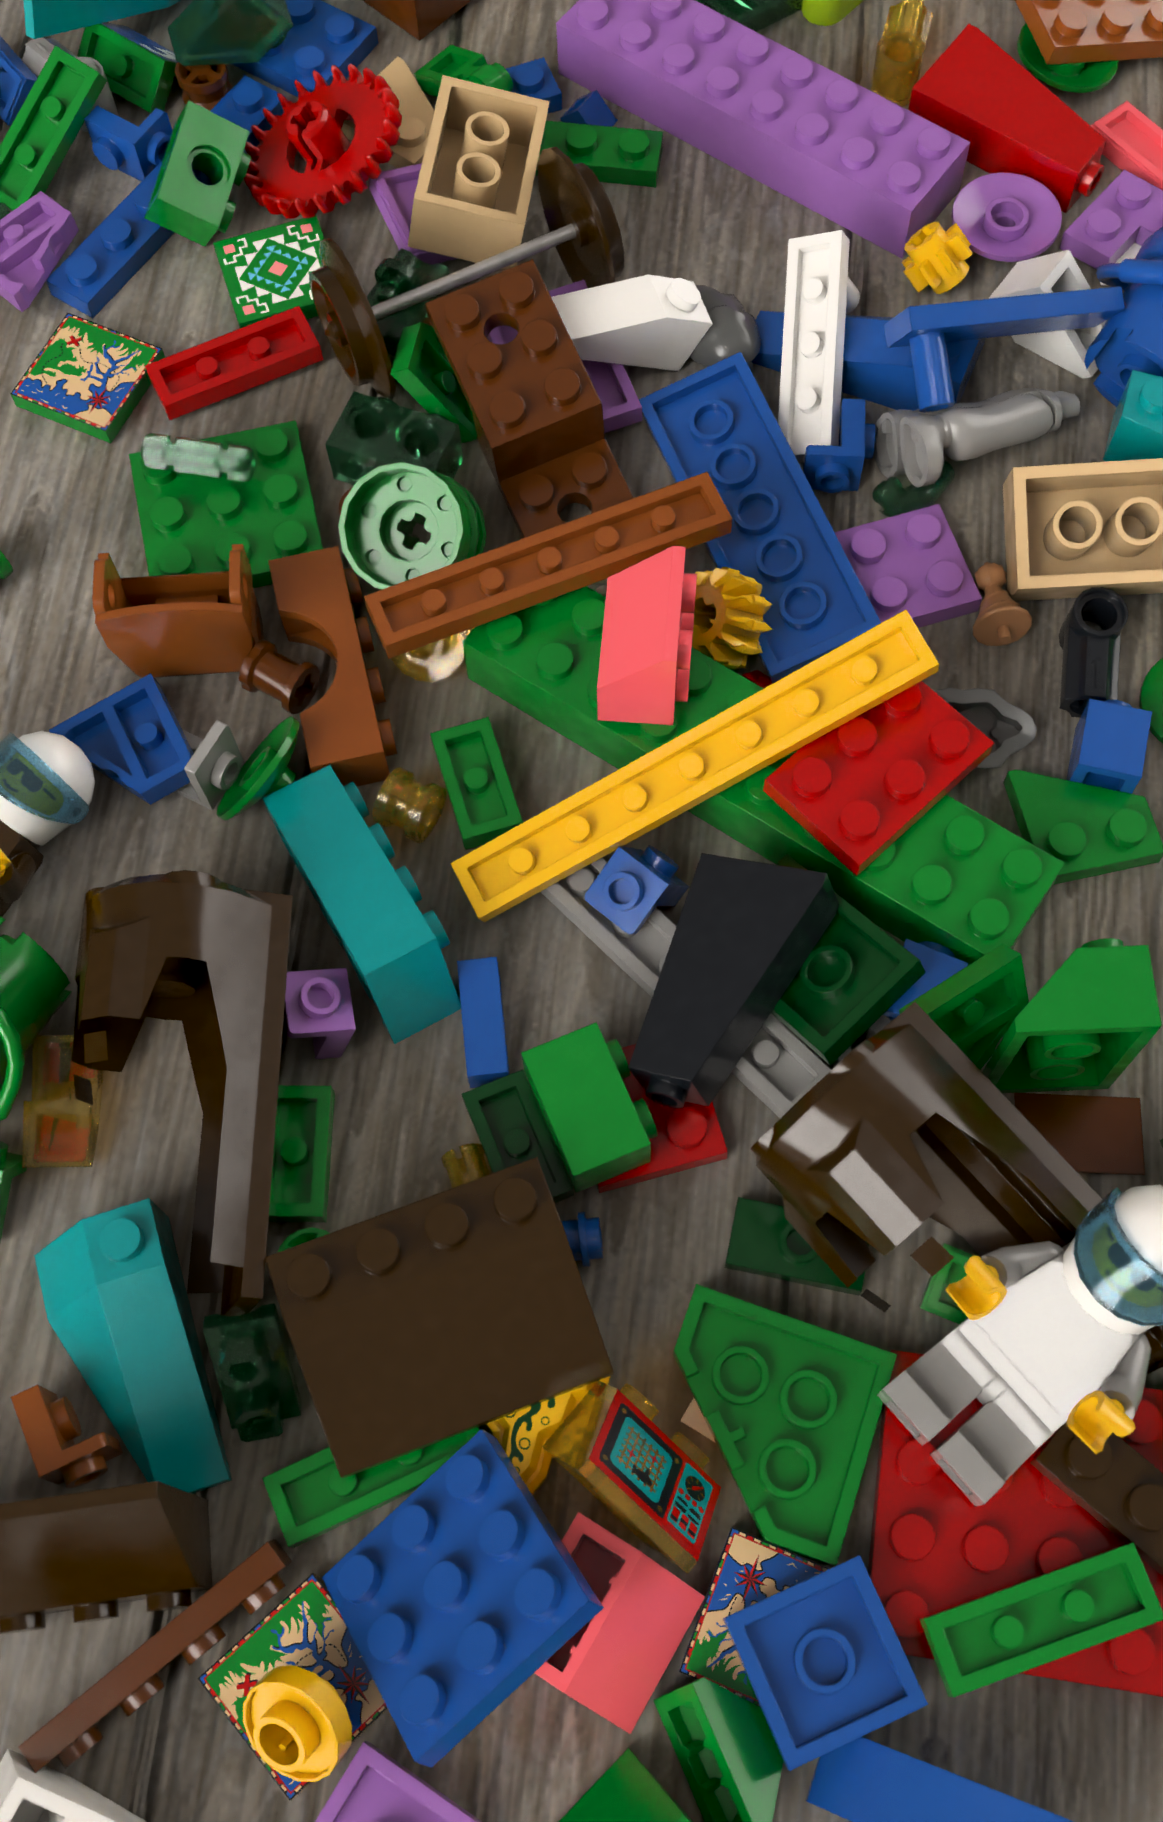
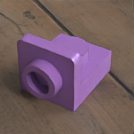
[284,968,356,1059]

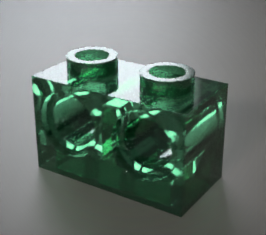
[325,391,463,485]

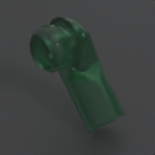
[872,460,955,517]

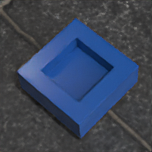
[506,57,562,114]

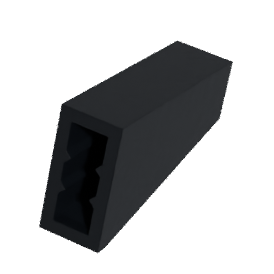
[628,853,839,1108]

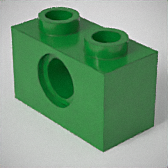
[144,100,251,247]

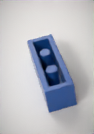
[457,957,510,1088]

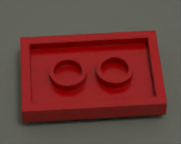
[763,681,994,876]

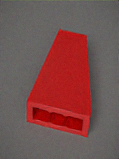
[908,24,1106,213]

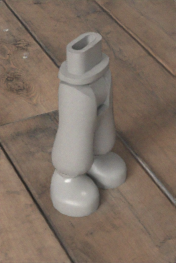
[874,388,1080,487]

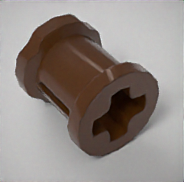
[239,640,320,714]

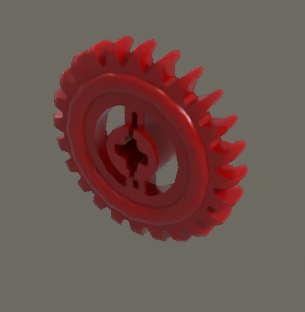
[244,64,402,219]

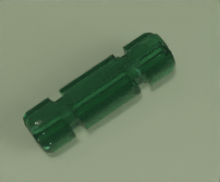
[141,433,256,482]

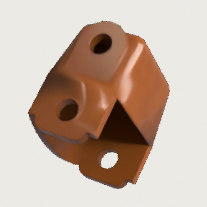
[92,544,264,678]

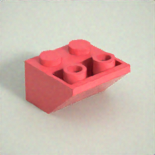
[597,546,697,725]
[534,1512,705,1734]

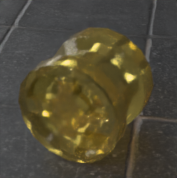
[372,767,447,844]

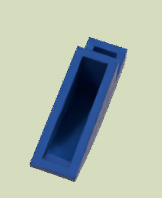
[806,1737,1074,1822]

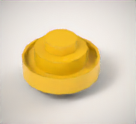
[243,1666,352,1782]

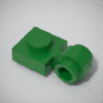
[415,45,513,97]

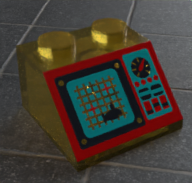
[542,1381,721,1574]

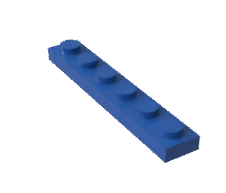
[46,75,286,318]

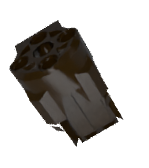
[70,870,293,1321]
[751,1002,1163,1374]

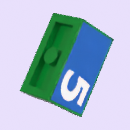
[77,22,181,113]

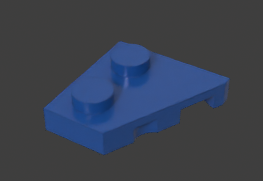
[49,673,194,805]

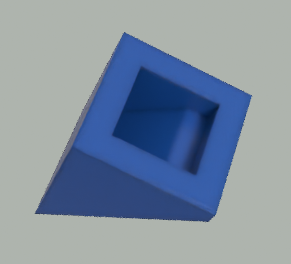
[560,90,618,127]

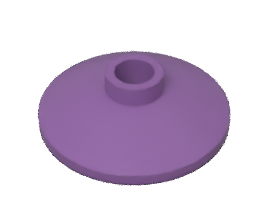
[951,173,1062,262]

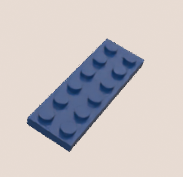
[639,352,881,684]

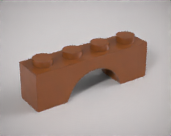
[268,546,398,787]

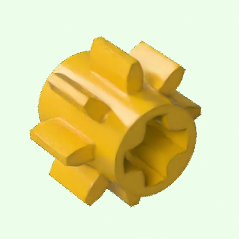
[902,222,973,294]

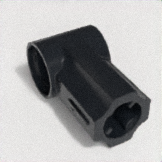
[1059,587,1129,718]

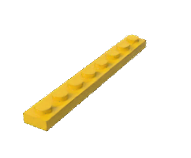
[450,609,939,923]

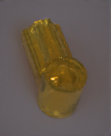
[871,0,933,107]

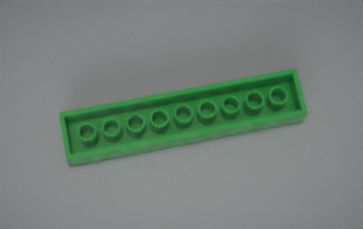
[462,586,1065,965]

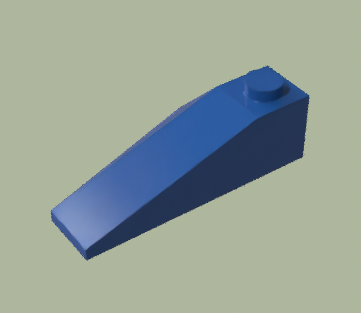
[752,311,986,411]

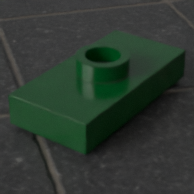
[725,1197,869,1296]

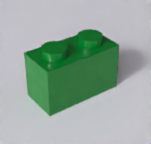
[521,1022,658,1193]

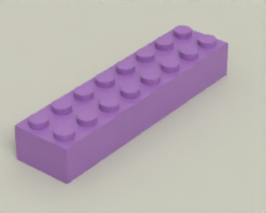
[556,0,970,258]

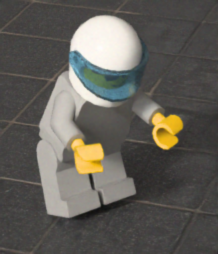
[877,1185,1163,1507]

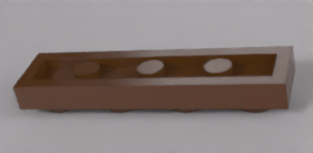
[18,1539,292,1773]

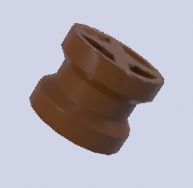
[175,49,232,111]

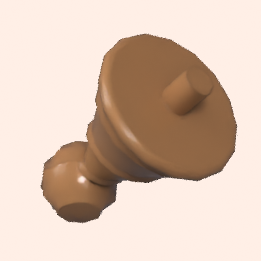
[973,562,1032,646]

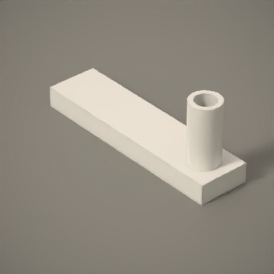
[778,230,860,463]

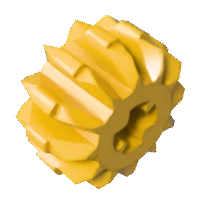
[692,567,773,670]

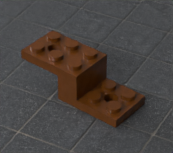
[425,259,633,539]

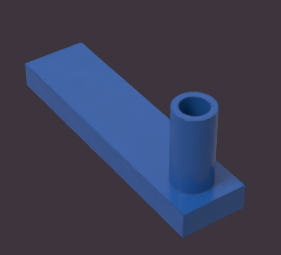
[884,286,1125,413]

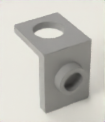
[174,720,244,811]

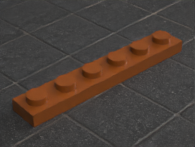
[364,472,732,659]

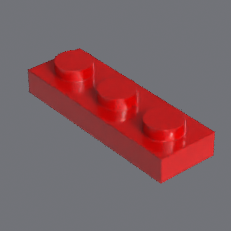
[145,306,323,421]

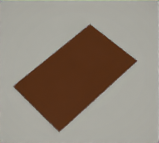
[1014,1093,1145,1175]

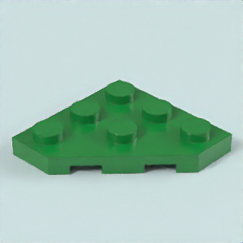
[673,1284,897,1567]

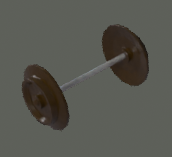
[309,147,624,401]

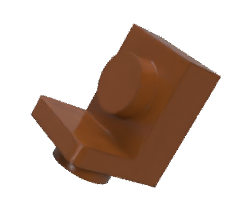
[11,1384,123,1488]

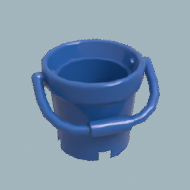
[1084,227,1163,407]

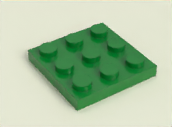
[129,420,324,588]

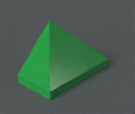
[653,1677,783,1822]

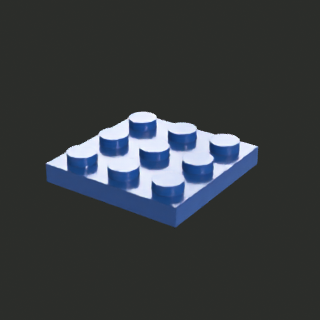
[322,1429,604,1768]

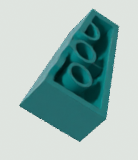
[262,764,461,1044]

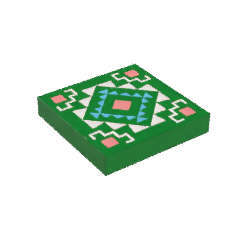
[213,215,325,328]

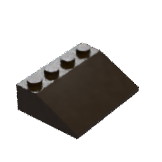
[265,1157,614,1479]
[0,1481,213,1634]

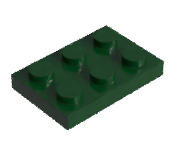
[771,854,926,1066]

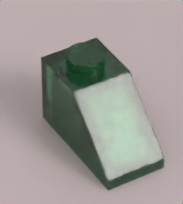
[167,0,294,66]

